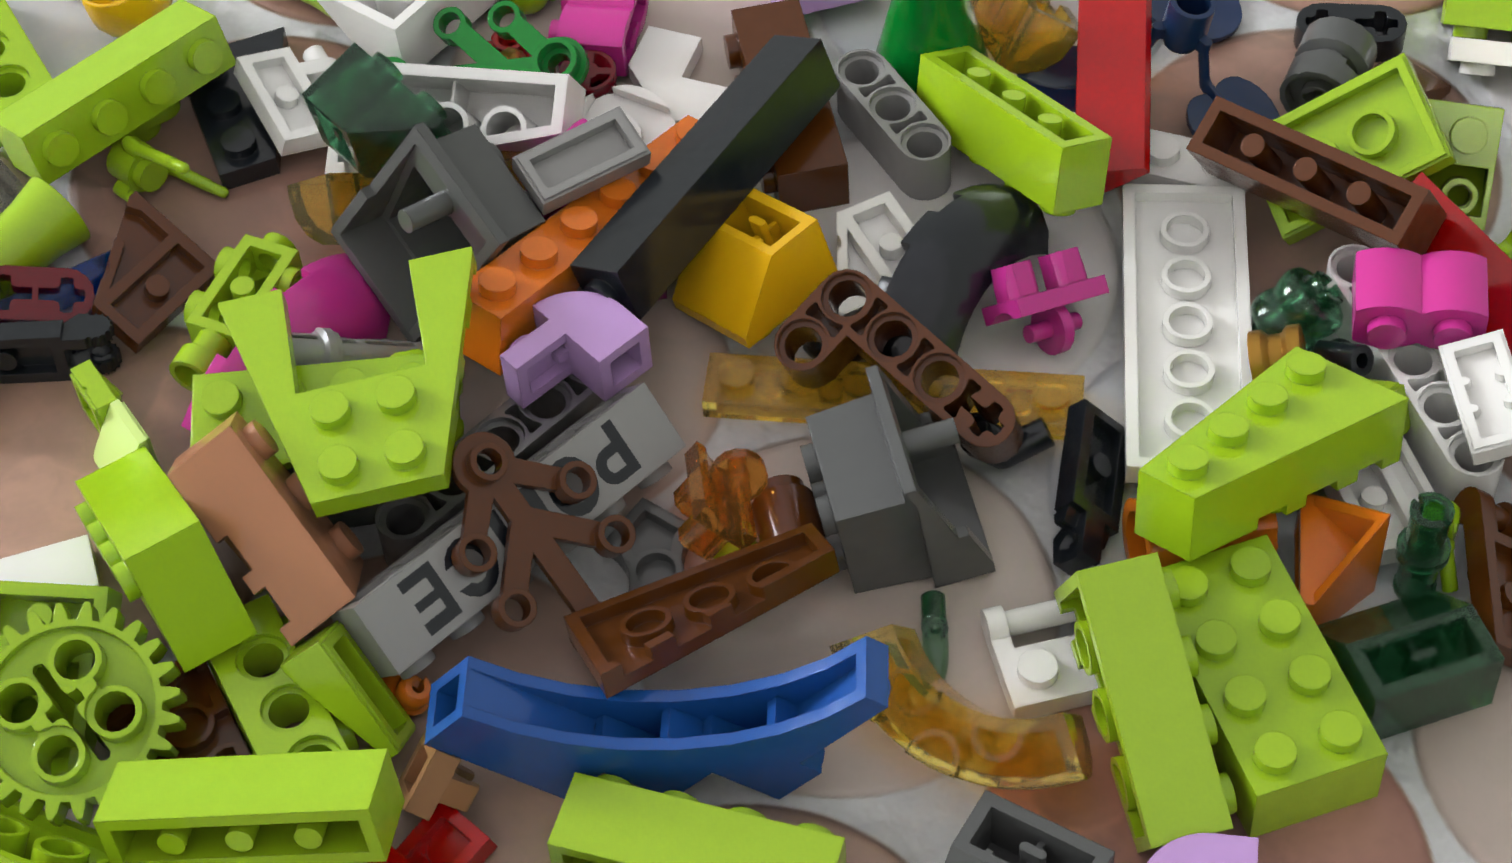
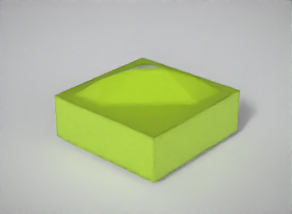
[69,359,123,434]

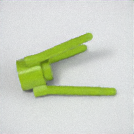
[106,135,229,202]

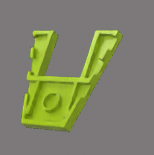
[218,246,477,518]

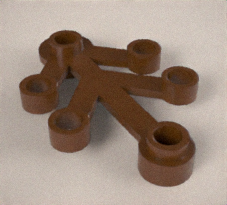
[451,432,636,652]

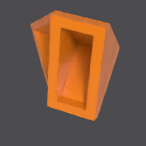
[1294,494,1391,631]

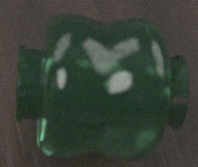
[1250,267,1344,352]

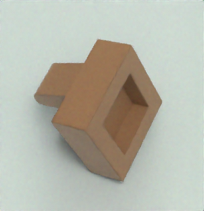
[398,729,480,821]

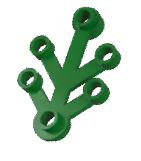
[379,0,589,85]

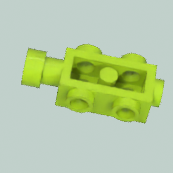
[169,232,303,392]

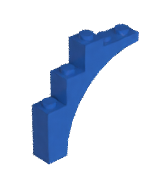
[424,636,891,800]

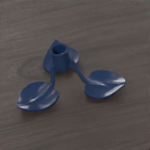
[1017,0,1280,135]

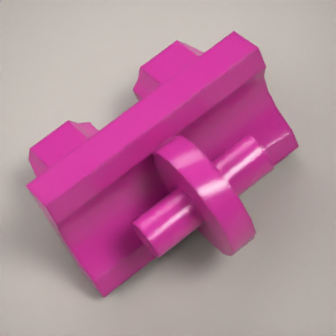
[981,247,1109,355]

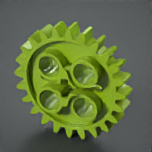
[0,601,187,827]

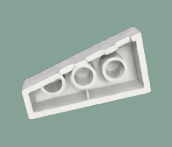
[325,59,586,189]

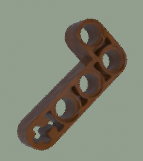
[774,269,1023,464]

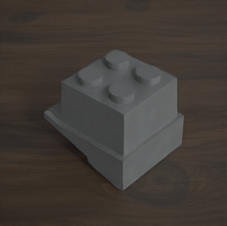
[331,121,546,342]
[800,365,996,594]

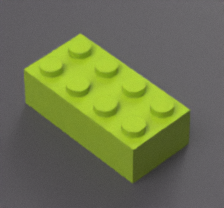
[1162,534,1388,837]

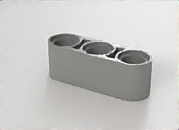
[836,49,951,200]

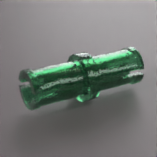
[1392,492,1455,605]

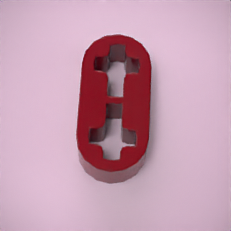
[0,265,95,323]

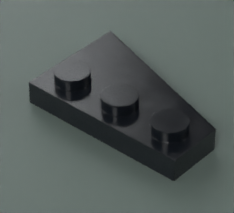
[188,27,288,190]

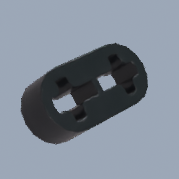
[1293,3,1407,62]

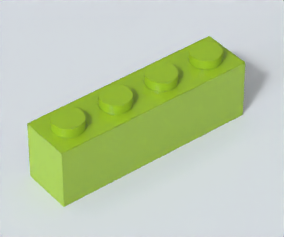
[0,0,236,184]
[916,45,1112,216]
[93,748,405,863]
[547,772,846,863]

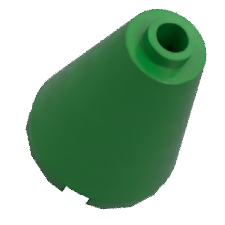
[876,0,988,93]

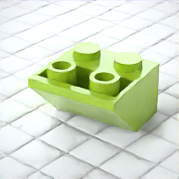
[1428,98,1505,230]

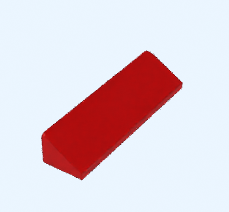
[1076,0,1152,193]

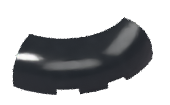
[878,183,1049,357]

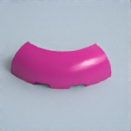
[181,253,390,431]

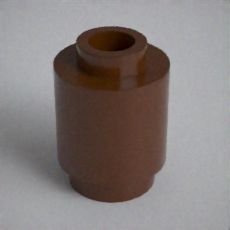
[751,474,826,542]

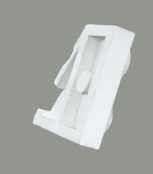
[836,191,914,317]

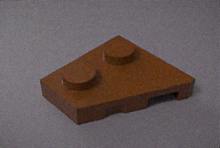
[91,191,215,354]

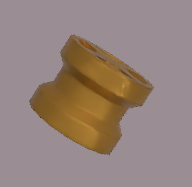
[1247,323,1307,380]

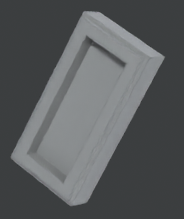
[512,106,651,215]

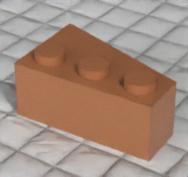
[167,411,364,646]

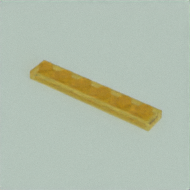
[702,352,1085,440]

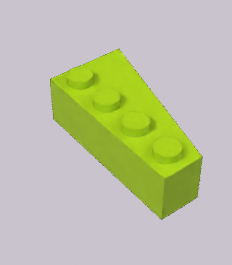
[1134,346,1409,562]
[74,446,258,673]
[1054,552,1237,853]

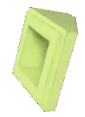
[93,399,160,469]

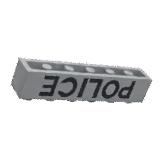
[331,382,686,680]

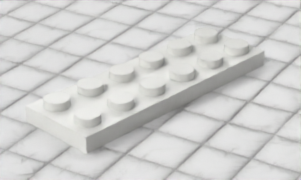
[1121,184,1253,483]

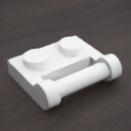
[980,599,1098,723]

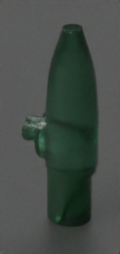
[920,590,949,689]

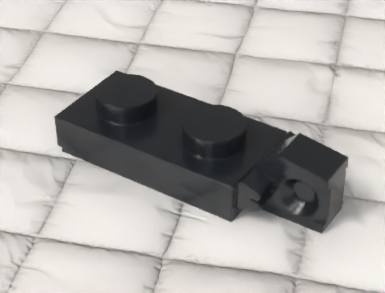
[1053,399,1125,576]

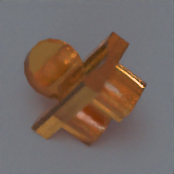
[673,441,768,561]

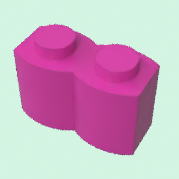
[548,0,649,77]
[1352,247,1489,349]

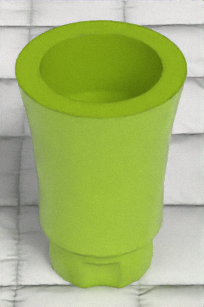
[0,176,90,302]

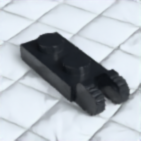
[0,313,122,384]

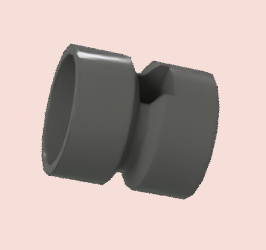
[1279,16,1377,112]

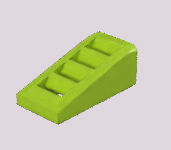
[280,620,416,758]

